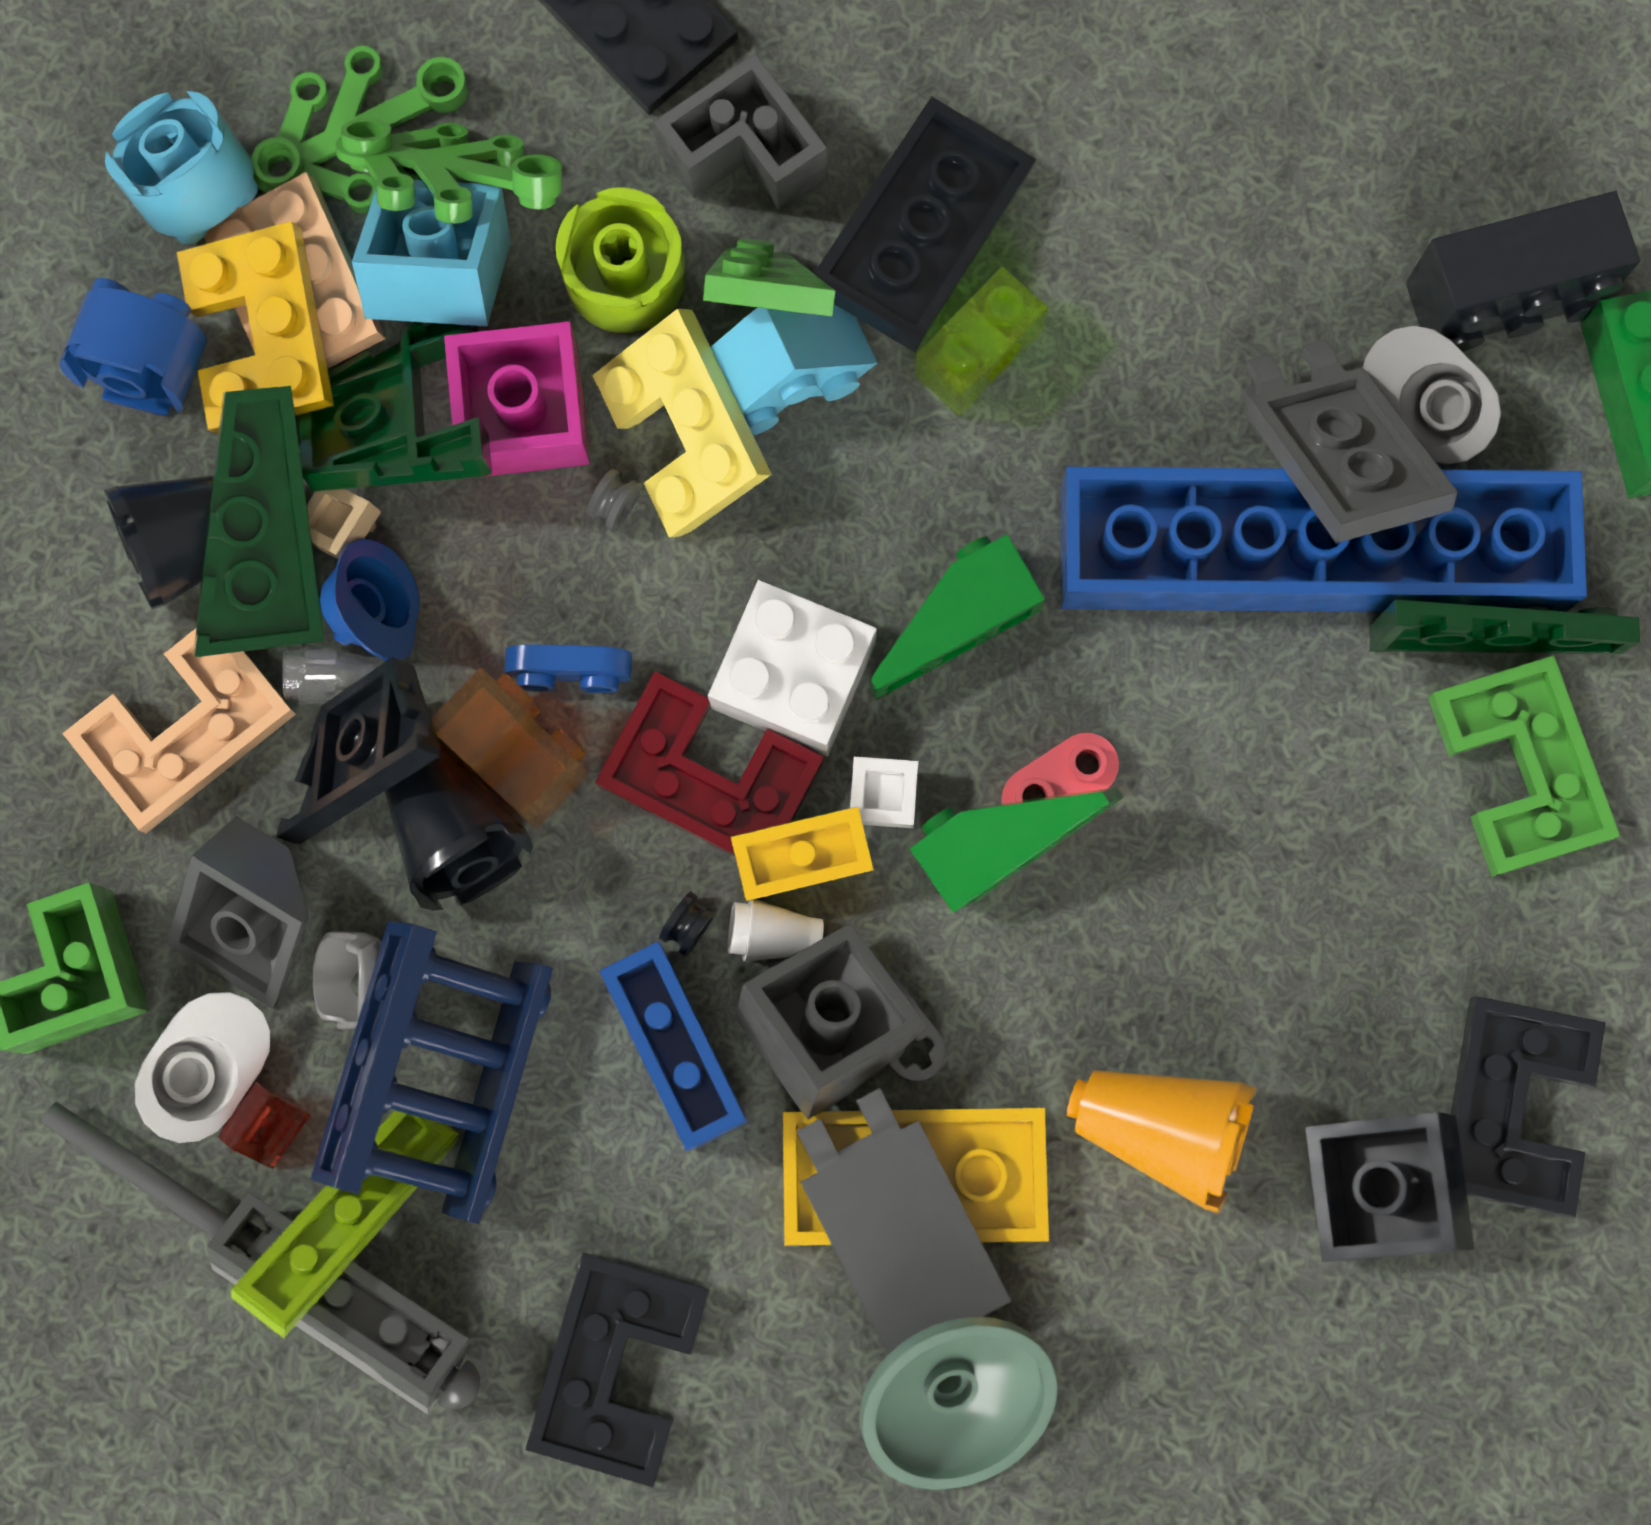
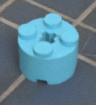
[105,91,258,244]

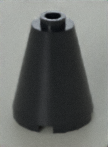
[104,475,214,610]
[385,736,533,911]

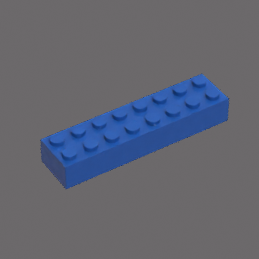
[1060,467,1587,612]

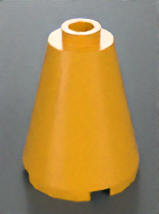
[1067,1070,1257,1213]

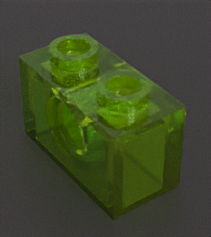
[915,266,1048,417]

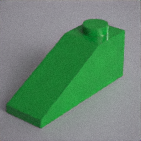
[870,534,1045,700]
[909,787,1124,913]

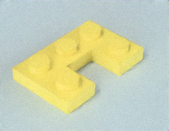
[592,309,772,538]

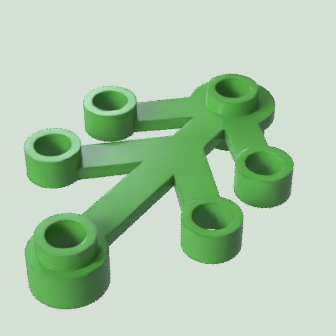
[251,46,468,213]
[335,119,562,224]

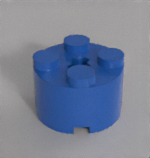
[59,278,207,416]

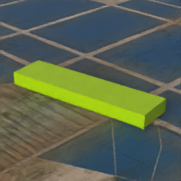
[231,1110,459,1338]

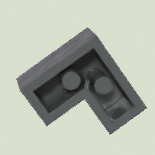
[653,53,828,212]

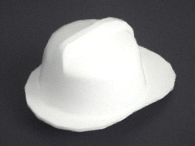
[135,992,270,1143]

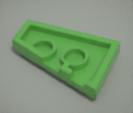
[703,239,835,317]

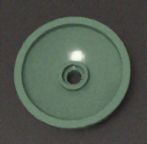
[859,1317,1057,1490]

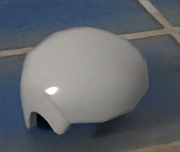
[313,931,382,1030]

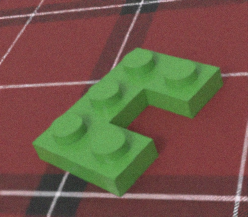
[1428,656,1620,877]

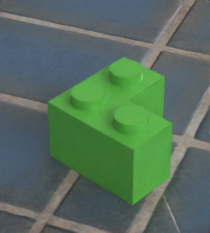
[0,882,149,1054]

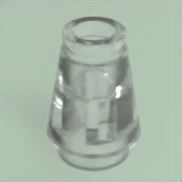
[283,644,375,706]

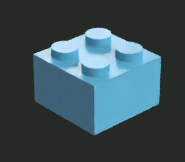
[352,180,511,326]

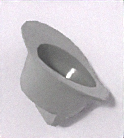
[1363,325,1501,464]

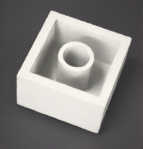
[708,580,877,757]

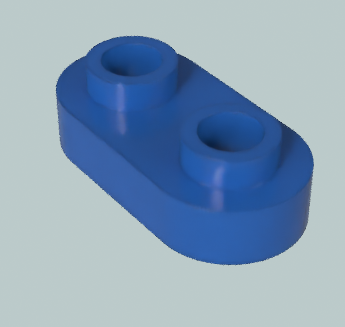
[504,644,632,694]

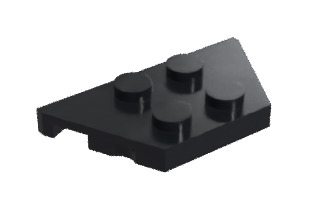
[277,657,440,844]

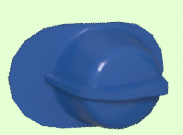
[319,539,420,661]

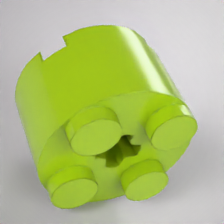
[556,187,687,333]

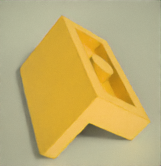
[731,806,873,901]

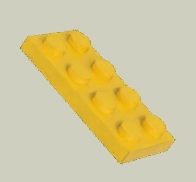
[783,1108,1049,1246]

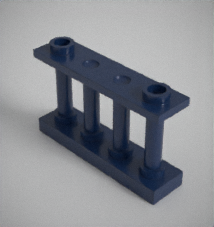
[310,922,553,1224]

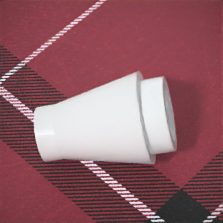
[727,899,824,962]

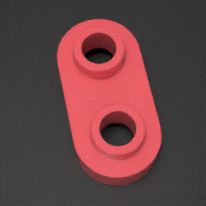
[1001,733,1119,804]

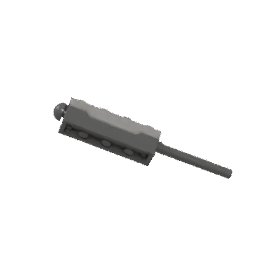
[41,1102,480,1415]

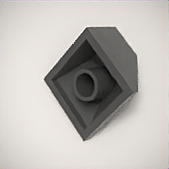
[167,816,309,1009]

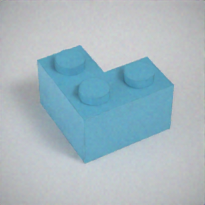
[711,304,877,435]

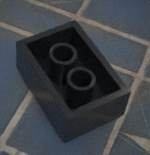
[1405,190,1641,352]

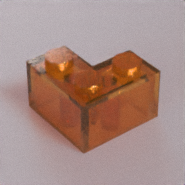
[431,667,589,830]

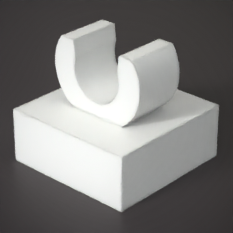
[850,757,918,828]

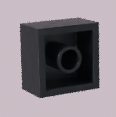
[1305,1112,1475,1262]

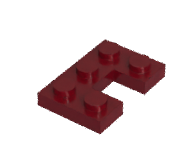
[595,671,824,857]

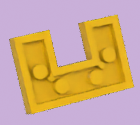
[177,221,334,435]

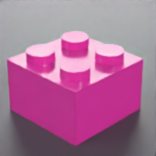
[444,321,590,479]

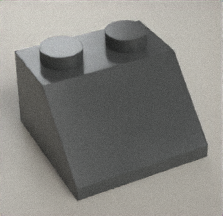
[735,923,926,1120]

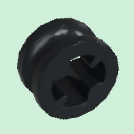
[659,891,718,957]

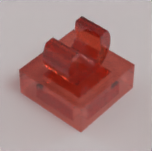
[217,1082,311,1169]

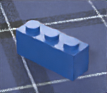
[599,941,749,1151]

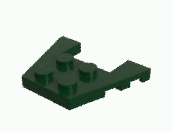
[299,322,492,492]

